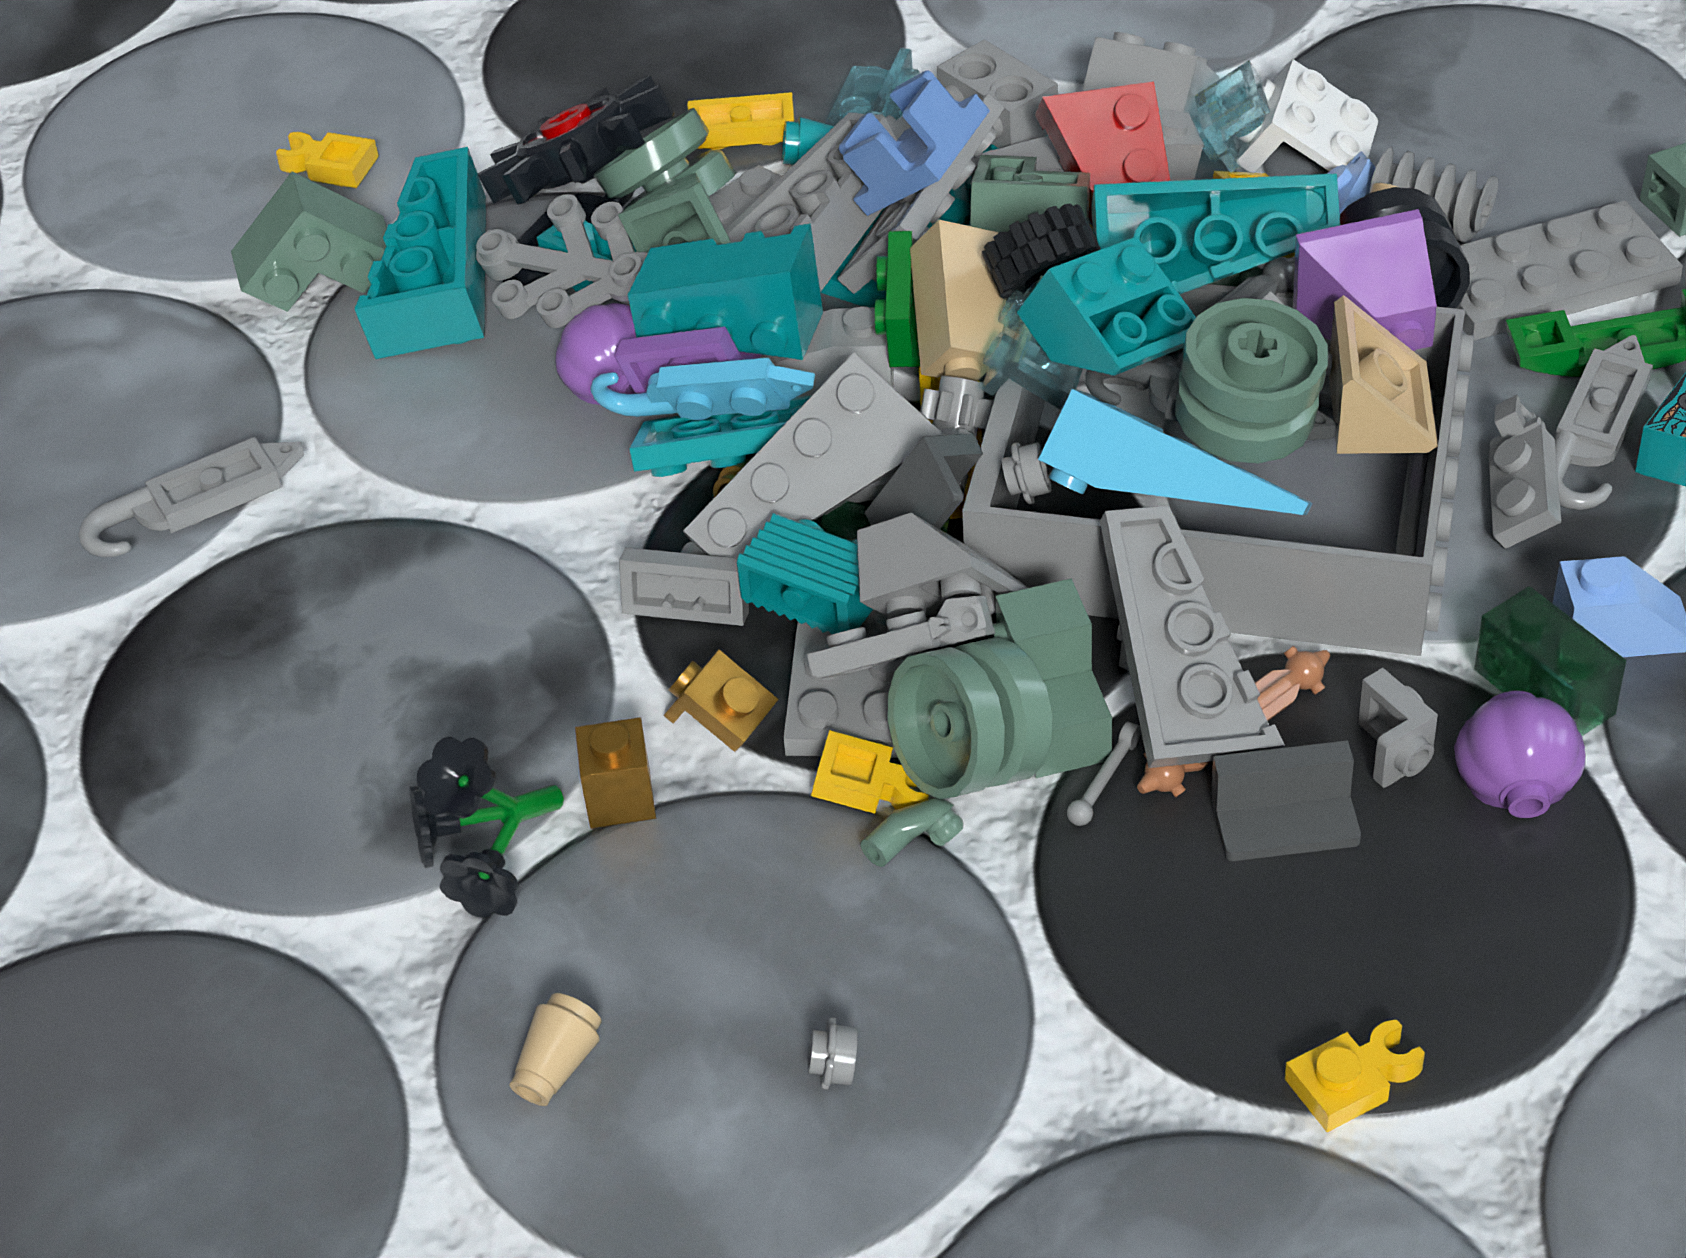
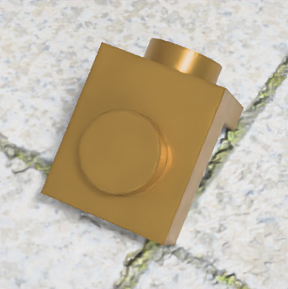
[663,650,779,752]

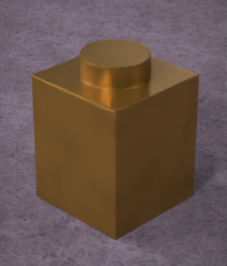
[575,717,656,829]

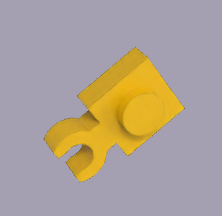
[276,132,379,188]
[811,730,929,814]
[1285,1020,1425,1132]

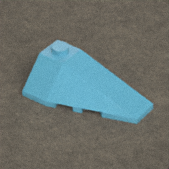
[1038,389,1313,515]

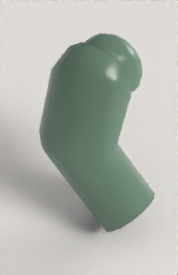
[861,798,964,867]

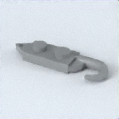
[1554,335,1653,510]
[79,437,304,557]

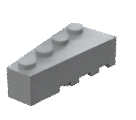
[725,113,897,292]

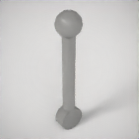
[1066,721,1141,826]

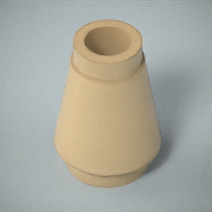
[509,993,601,1106]

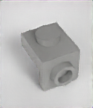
[1358,668,1438,788]

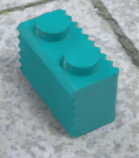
[737,513,873,635]

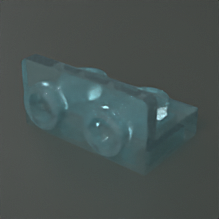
[825,48,920,126]
[1193,60,1270,172]
[981,275,1083,410]

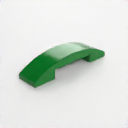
[1506,289,1686,377]

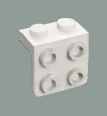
[1235,59,1378,173]

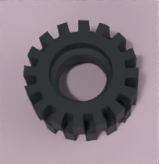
[982,203,1101,301]

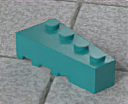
[354,147,486,359]

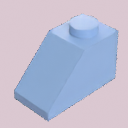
[1551,556,1686,662]

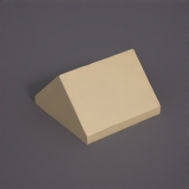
[1329,295,1438,454]

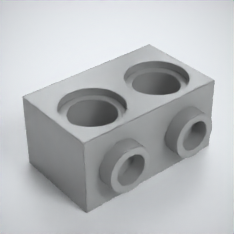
[937,39,1058,148]

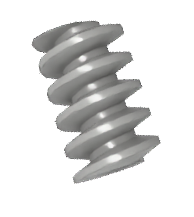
[1369,146,1498,243]

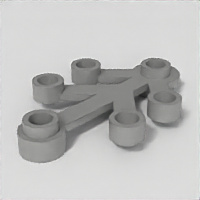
[476,194,648,328]

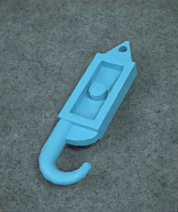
[590,358,815,420]

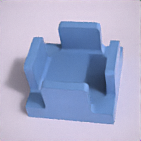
[839,70,990,216]

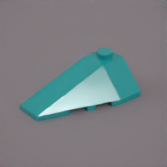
[1092,173,1340,294]

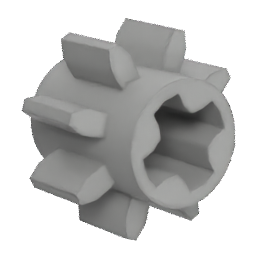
[920,375,994,436]

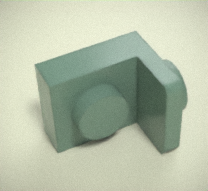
[1640,143,1686,237]

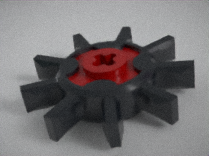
[477,76,675,205]

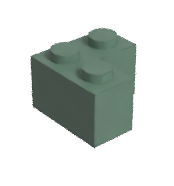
[970,155,1090,232]
[231,172,387,312]
[988,578,1112,778]

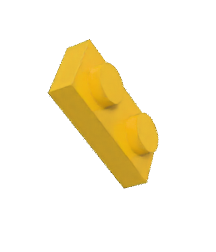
[688,92,794,150]

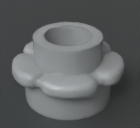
[1002,442,1051,504]
[808,1017,857,1090]

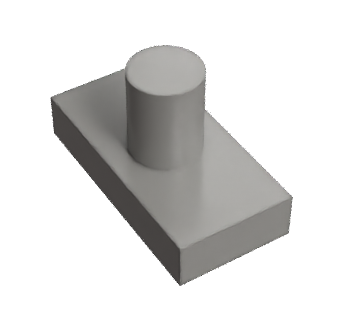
[619,542,749,626]

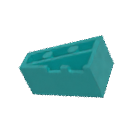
[628,223,823,360]

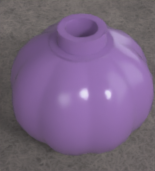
[555,303,636,405]
[1454,691,1586,818]

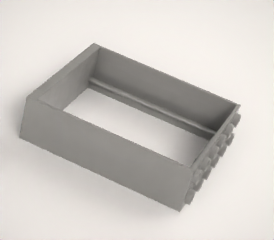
[962,284,1474,656]

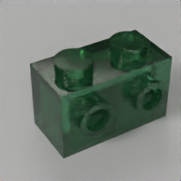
[1474,586,1627,736]

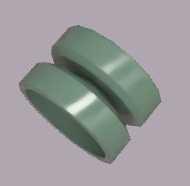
[593,108,737,210]
[1175,298,1328,464]
[888,637,1053,799]

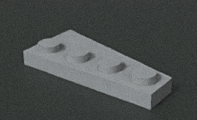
[683,352,944,558]
[1100,505,1285,768]

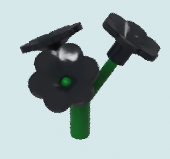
[409,737,564,918]

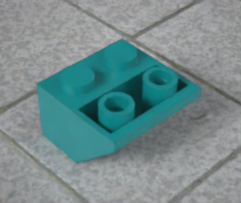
[1017,236,1196,376]

